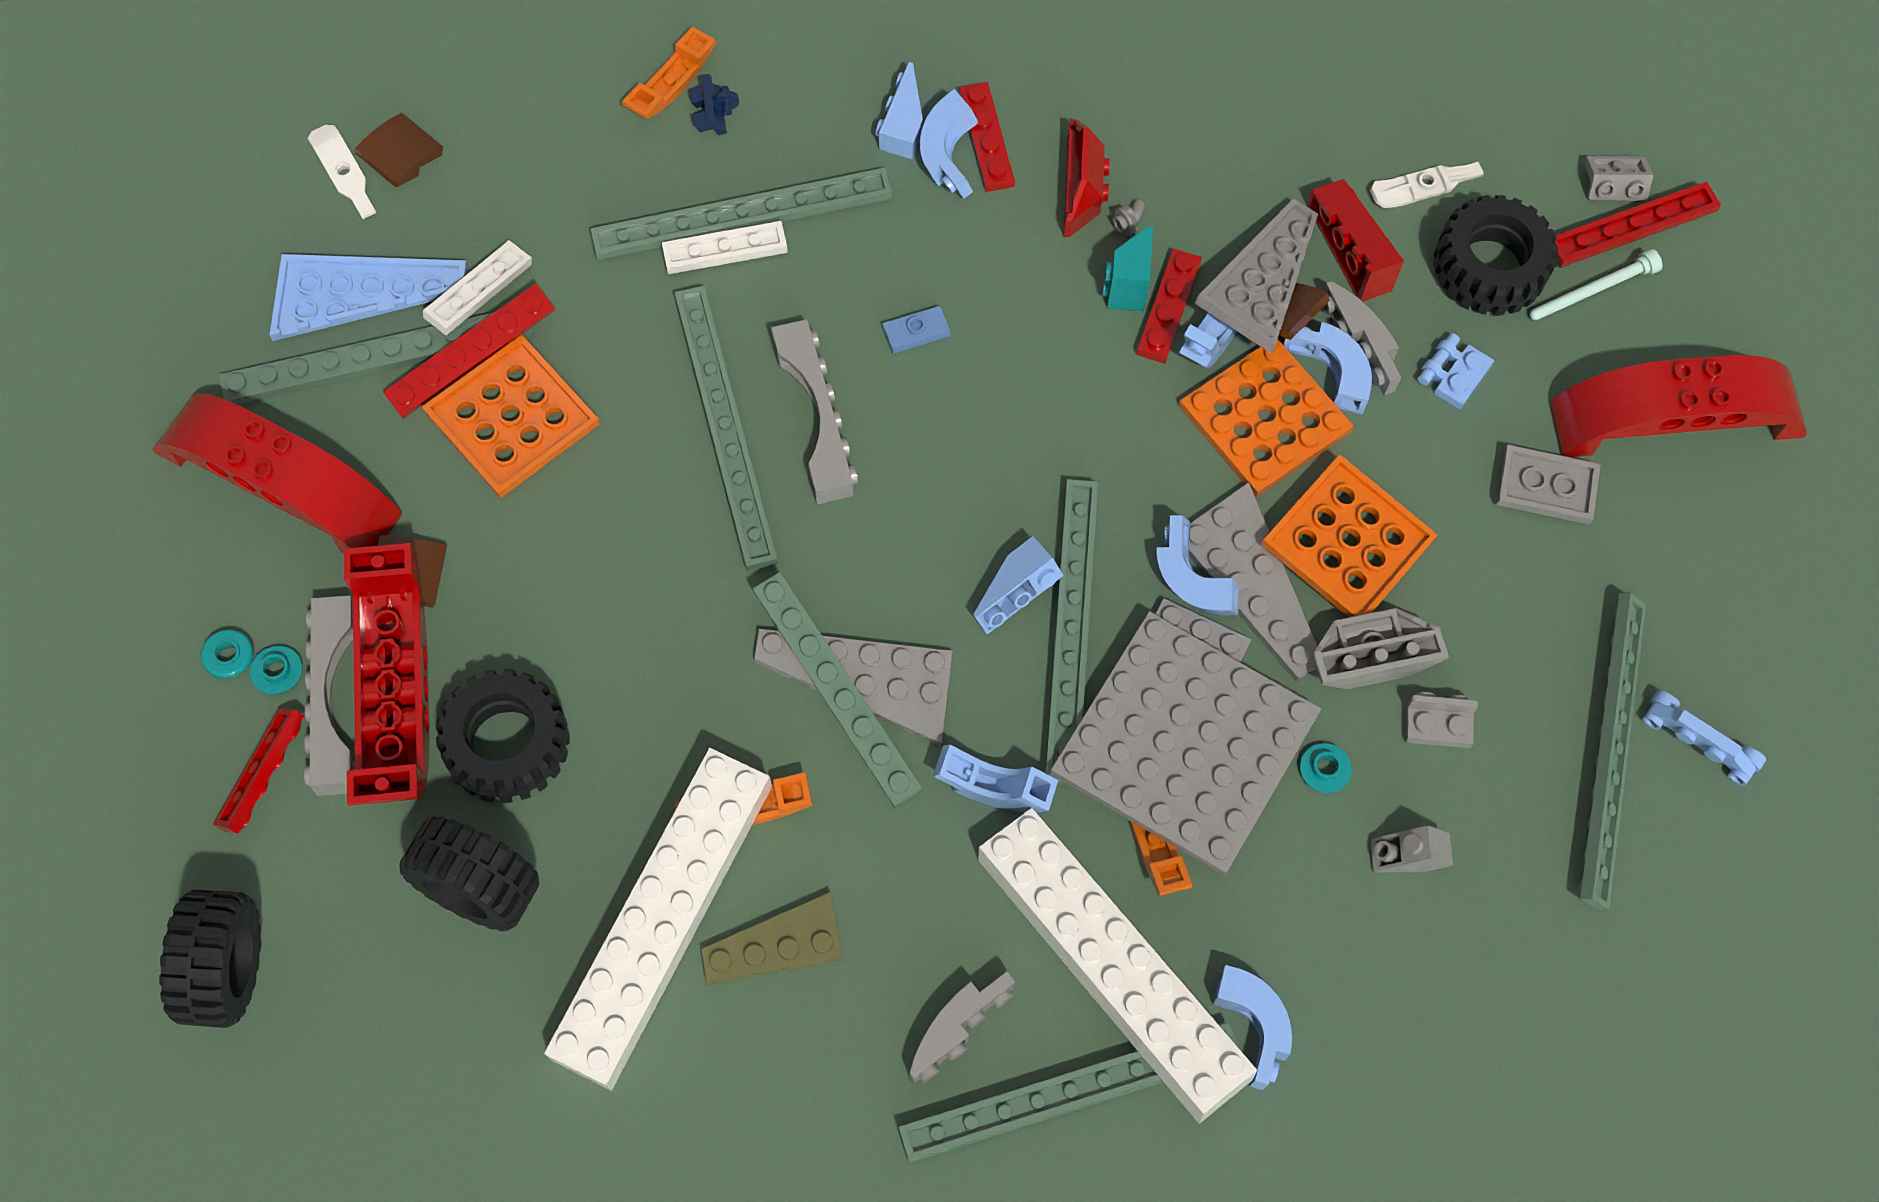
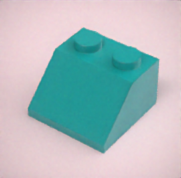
[1102,227,1153,312]

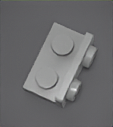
[1584,156,1654,201]
[1405,692,1478,748]

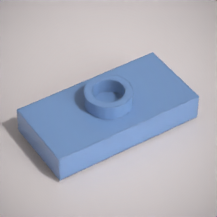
[882,306,951,354]

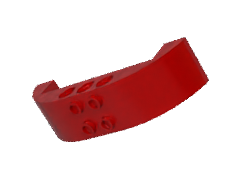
[1550,355,1807,457]
[153,394,402,553]
[343,543,430,806]

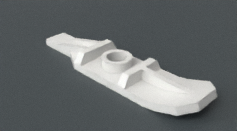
[308,125,376,219]
[1370,162,1484,208]

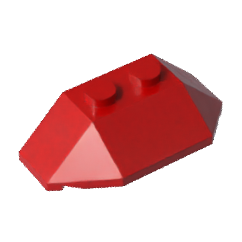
[1063,118,1110,237]

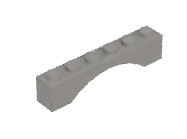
[771,319,858,505]
[304,595,355,796]

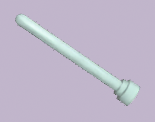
[1529,249,1663,320]

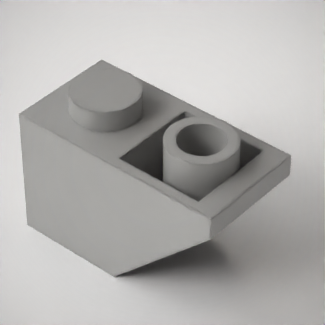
[1370,825,1453,873]

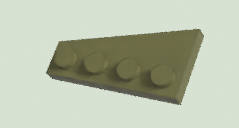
[701,892,843,985]

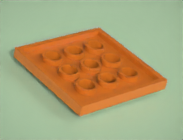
[422,334,600,499]
[1178,340,1355,497]
[1261,454,1438,618]

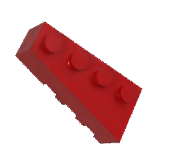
[1307,179,1404,302]

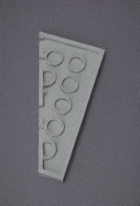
[1195,198,1318,354]
[1189,483,1318,683]
[754,629,953,747]

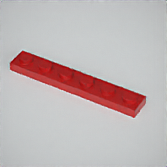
[1555,181,1721,268]
[383,283,556,419]

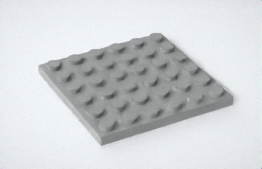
[1050,611,1321,876]

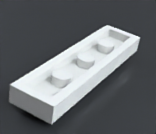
[662,221,788,274]
[423,240,532,335]

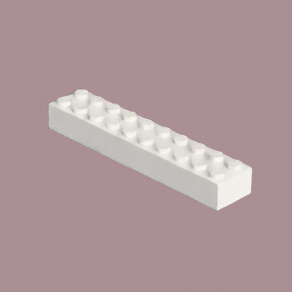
[544,748,772,1091]
[978,808,1257,1124]

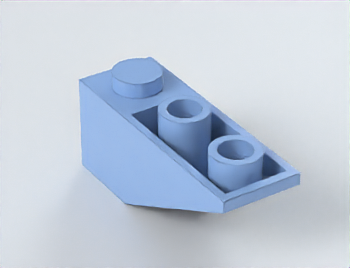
[875,62,923,160]
[973,536,1064,635]

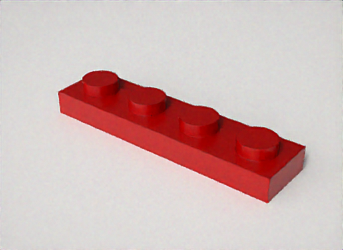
[959,82,1015,192]
[1136,248,1202,364]
[213,708,304,834]

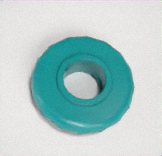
[201,629,253,679]
[250,646,303,695]
[1300,743,1352,794]

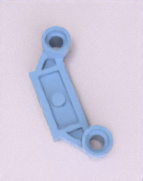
[1642,690,1766,786]

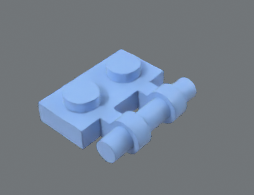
[1418,333,1495,410]

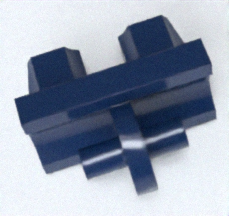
[689,74,739,136]

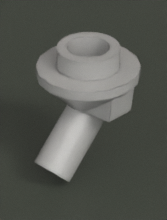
[1113,200,1145,236]

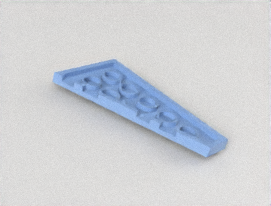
[269,254,468,341]

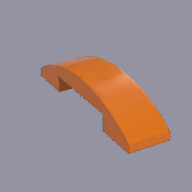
[622,26,716,119]
[675,772,813,825]
[1129,820,1192,896]

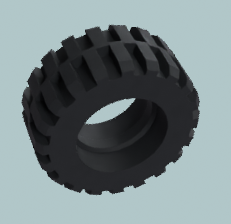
[1434,195,1558,316]
[436,669,570,803]
[399,816,539,932]
[159,889,261,1028]

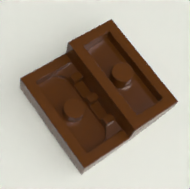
[355,113,443,188]
[1279,283,1330,340]
[377,535,447,608]

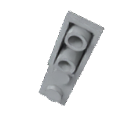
[1323,281,1401,396]
[909,971,1015,1085]

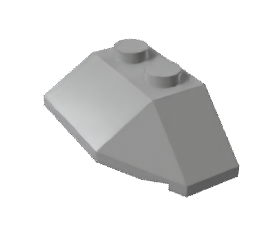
[1313,608,1449,689]

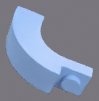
[920,89,979,199]
[1179,312,1237,369]
[1283,322,1372,414]
[1157,515,1239,615]
[933,744,1059,813]
[1213,965,1292,1090]

